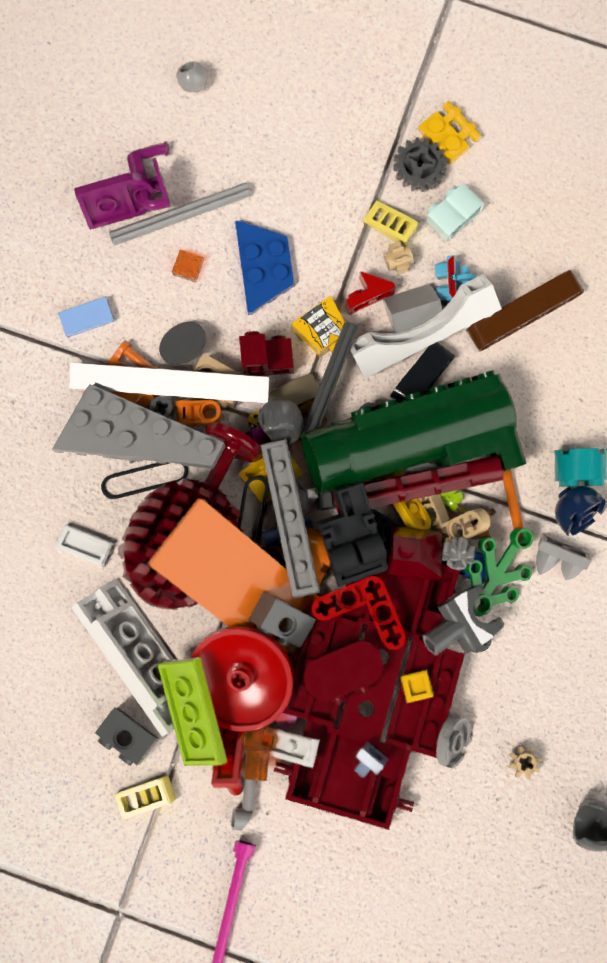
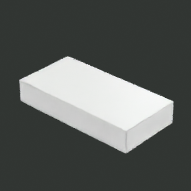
[55,524,113,567]

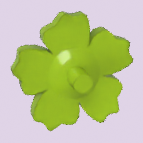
[440,490,464,512]

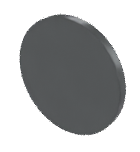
[159,322,206,365]

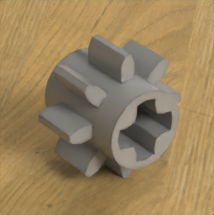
[442,537,475,570]

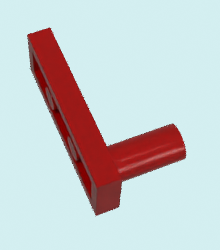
[211,726,246,796]

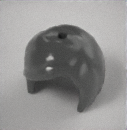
[258,398,304,447]
[573,799,607,852]

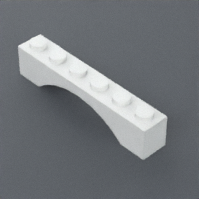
[350,274,502,379]

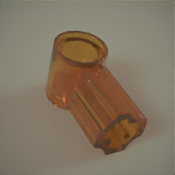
[241,727,277,781]

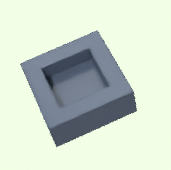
[355,741,388,777]

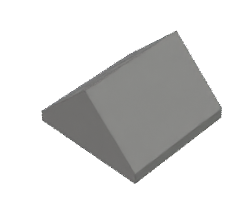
[383,284,442,333]

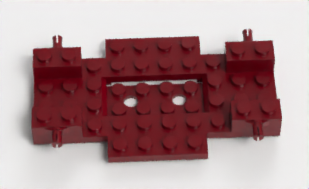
[273,548,465,830]

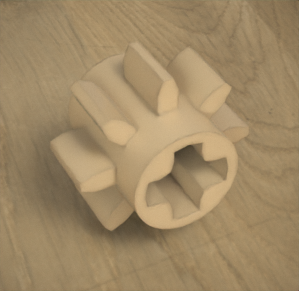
[384,241,414,275]
[508,746,541,780]

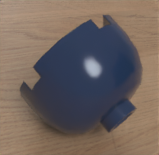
[555,486,607,536]

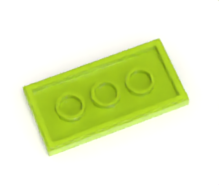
[158,657,227,766]

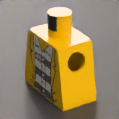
[291,296,350,357]

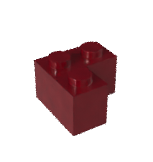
[239,331,294,376]

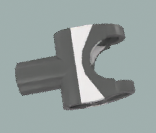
[422,584,505,655]

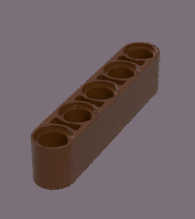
[466,270,584,352]

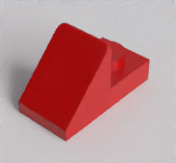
[345,272,396,315]

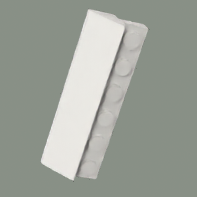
[71,579,174,737]

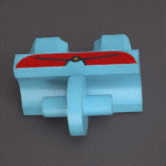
[435,255,477,302]

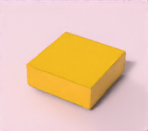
[400,670,433,703]

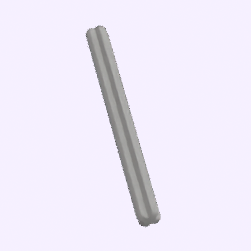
[109,183,251,245]

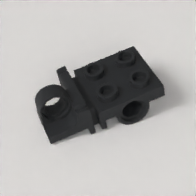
[317,482,389,587]

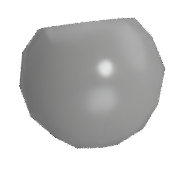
[176,61,208,93]

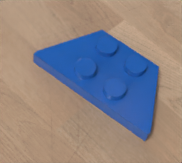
[235,221,294,315]

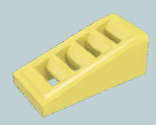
[363,201,419,246]
[114,775,176,820]

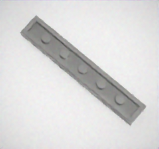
[261,439,320,598]

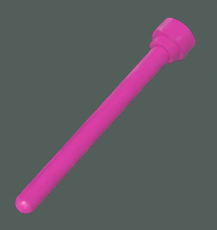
[212,840,256,963]

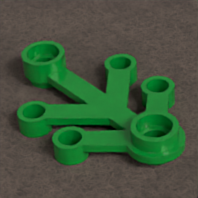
[464,527,534,617]

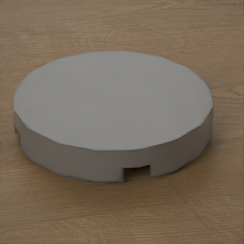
[436,714,470,769]

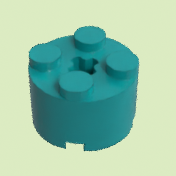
[554,448,607,487]

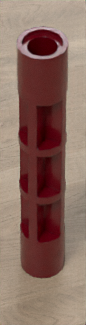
[333,455,503,514]

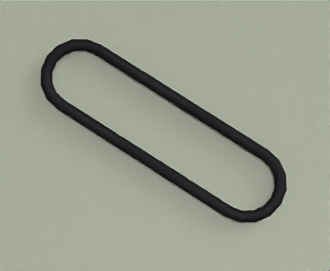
[101,462,188,499]
[237,476,269,546]

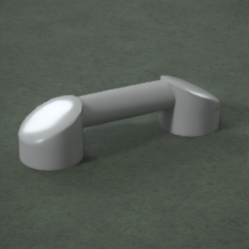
[231,755,256,831]

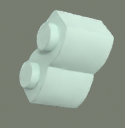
[426,183,484,242]

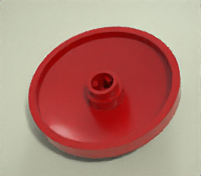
[190,626,294,732]

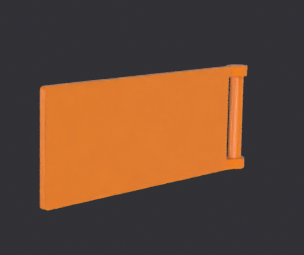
[149,498,338,671]

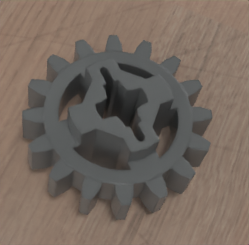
[393,137,447,192]

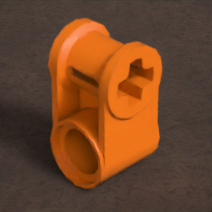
[174,400,224,429]

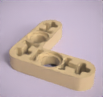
[419,494,490,550]

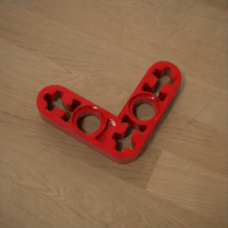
[311,576,406,650]

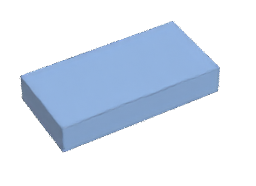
[58,296,115,338]

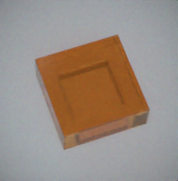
[172,249,204,283]

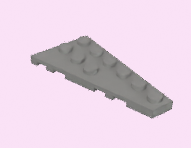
[52,383,226,469]

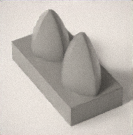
[536,534,591,580]

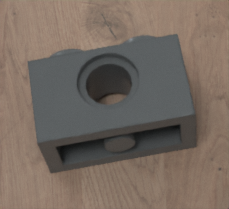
[249,591,316,648]
[95,707,159,766]

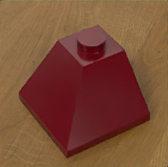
[388,526,442,580]

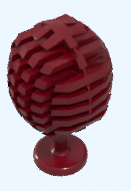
[118,423,263,610]

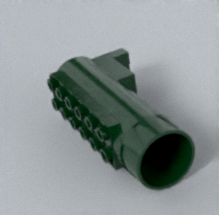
[301,370,527,495]

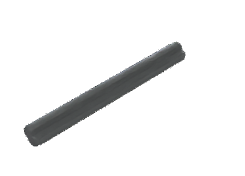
[301,322,358,436]

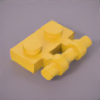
[418,101,482,165]

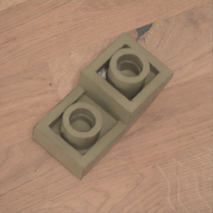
[270,373,319,407]

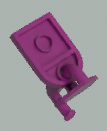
[74,141,171,230]

